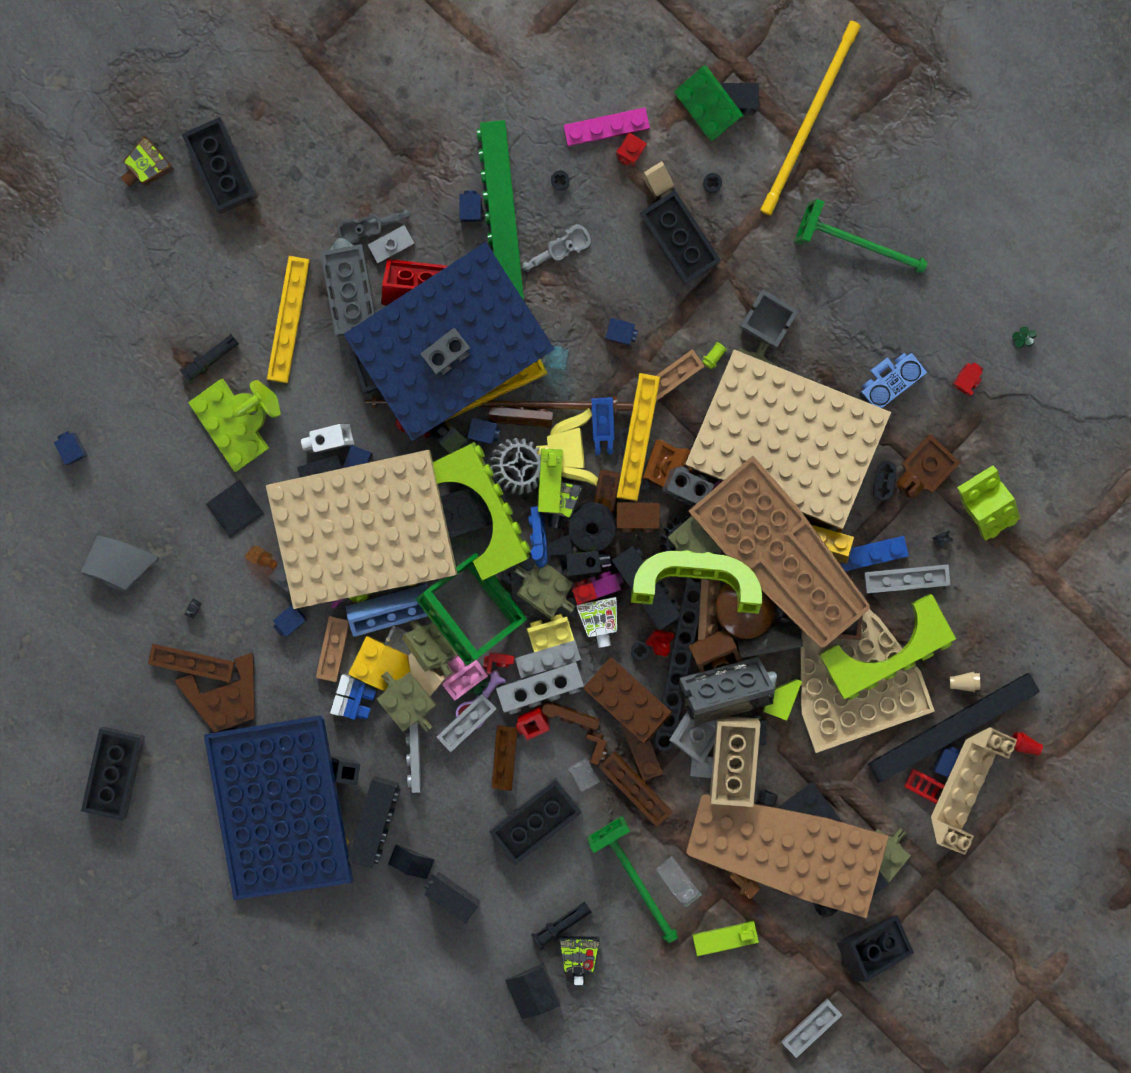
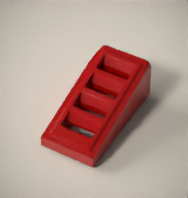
[904,768,945,804]

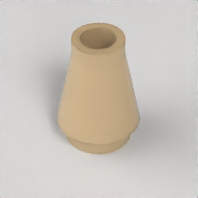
[950,672,981,692]

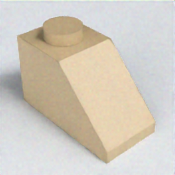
[643,161,675,199]
[408,653,446,696]

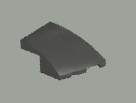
[81,535,159,592]

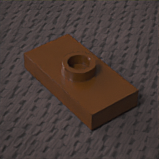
[594,469,621,513]

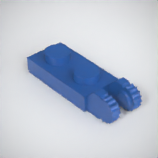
[591,397,614,456]
[529,506,548,568]

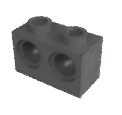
[421,328,471,375]
[661,466,714,507]

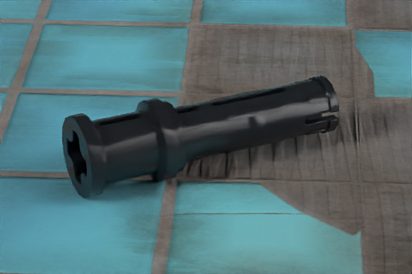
[179,334,239,384]
[531,901,592,950]

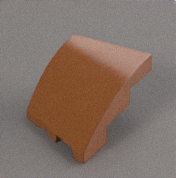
[643,440,703,496]

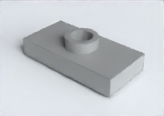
[368,225,414,264]

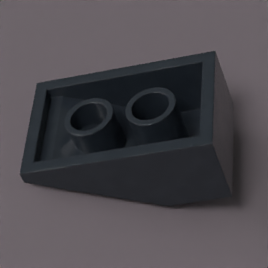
[837,915,914,982]

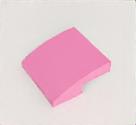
[442,656,488,701]

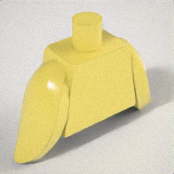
[536,408,598,486]

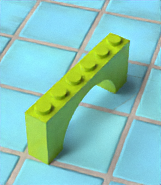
[433,442,531,580]
[818,594,956,700]

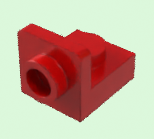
[616,132,647,166]
[483,652,515,674]

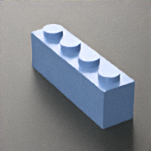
[346,584,428,637]

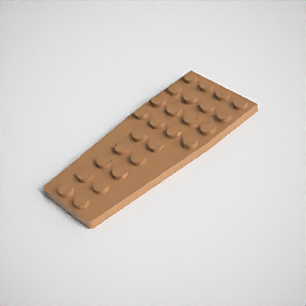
[689,455,870,647]
[687,794,889,918]

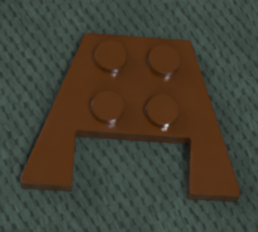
[175,652,255,733]

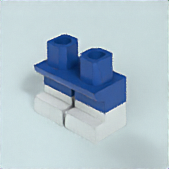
[330,674,377,720]

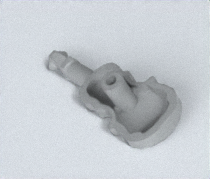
[522,224,591,272]

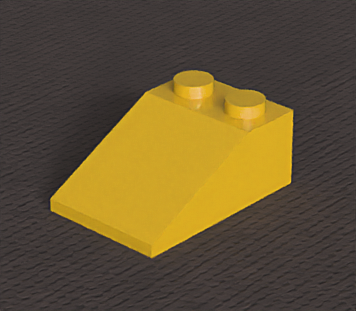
[348,635,411,691]

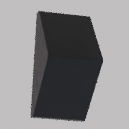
[388,844,435,879]

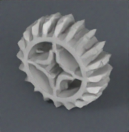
[490,438,541,495]

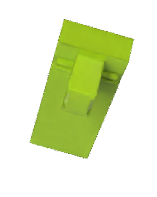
[537,448,563,513]
[692,921,759,956]

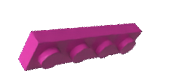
[563,107,650,147]

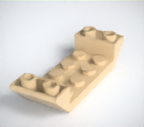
[931,727,1017,855]

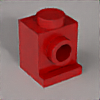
[951,362,983,397]
[571,578,597,605]
[516,705,550,740]

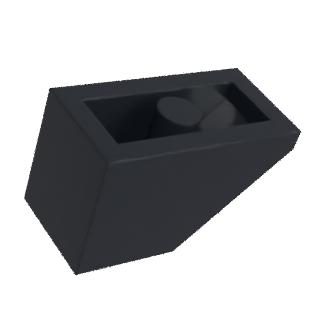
[720,83,759,115]

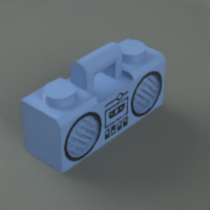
[860,353,927,408]

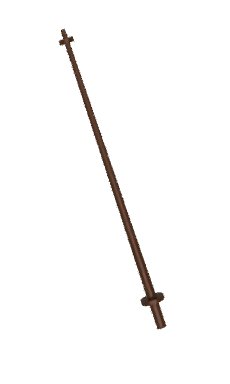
[364,395,634,417]

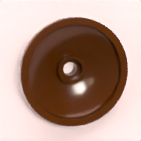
[715,583,775,639]

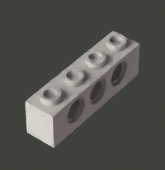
[496,662,584,715]

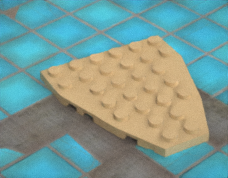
[800,609,935,753]

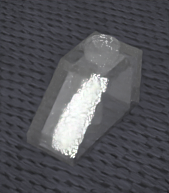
[656,856,702,907]

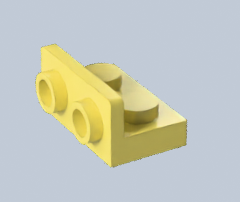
[527,614,574,652]

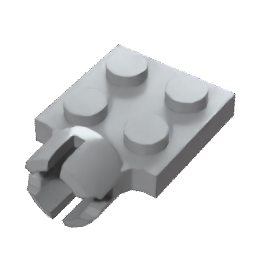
[669,707,726,763]

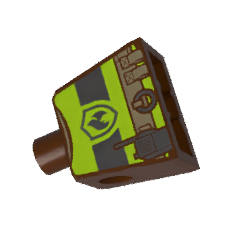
[121,136,174,187]

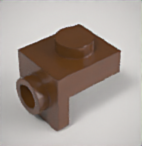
[586,731,608,765]

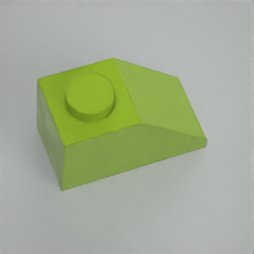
[760,679,802,721]

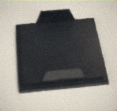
[206,480,264,538]

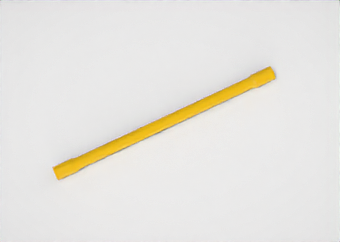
[760,21,861,216]

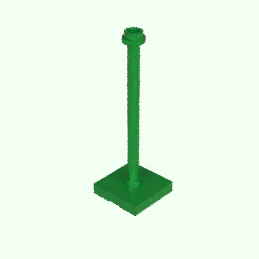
[794,199,928,273]
[587,815,678,943]

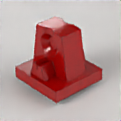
[645,629,674,657]

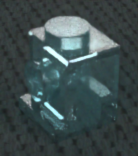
[544,346,569,370]

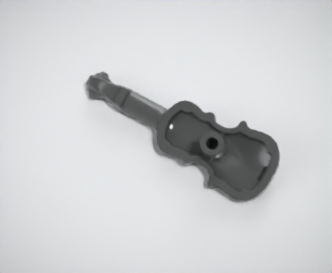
[338,210,411,244]

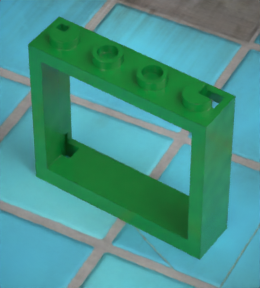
[415,553,527,666]

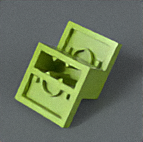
[957,465,1021,541]

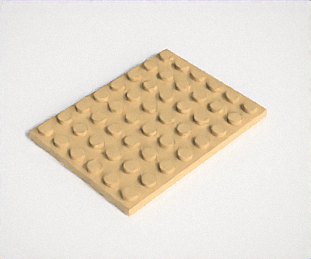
[685,350,891,530]
[266,449,457,609]

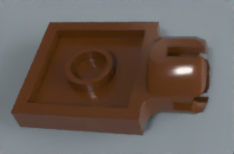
[896,434,961,499]

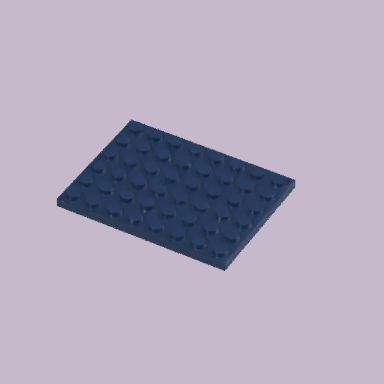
[343,242,555,441]
[204,715,354,900]

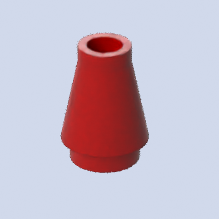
[1012,732,1043,756]

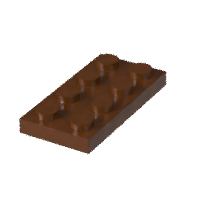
[583,657,673,744]

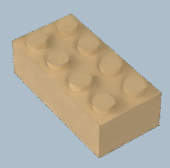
[710,715,760,807]

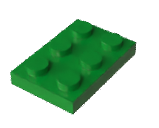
[674,65,744,142]

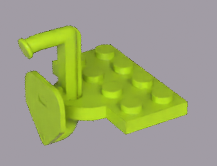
[188,379,281,472]

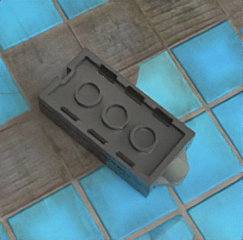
[320,238,376,337]
[679,657,777,726]

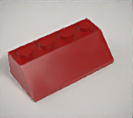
[381,259,447,305]

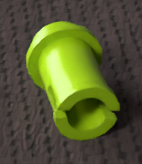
[702,342,727,370]

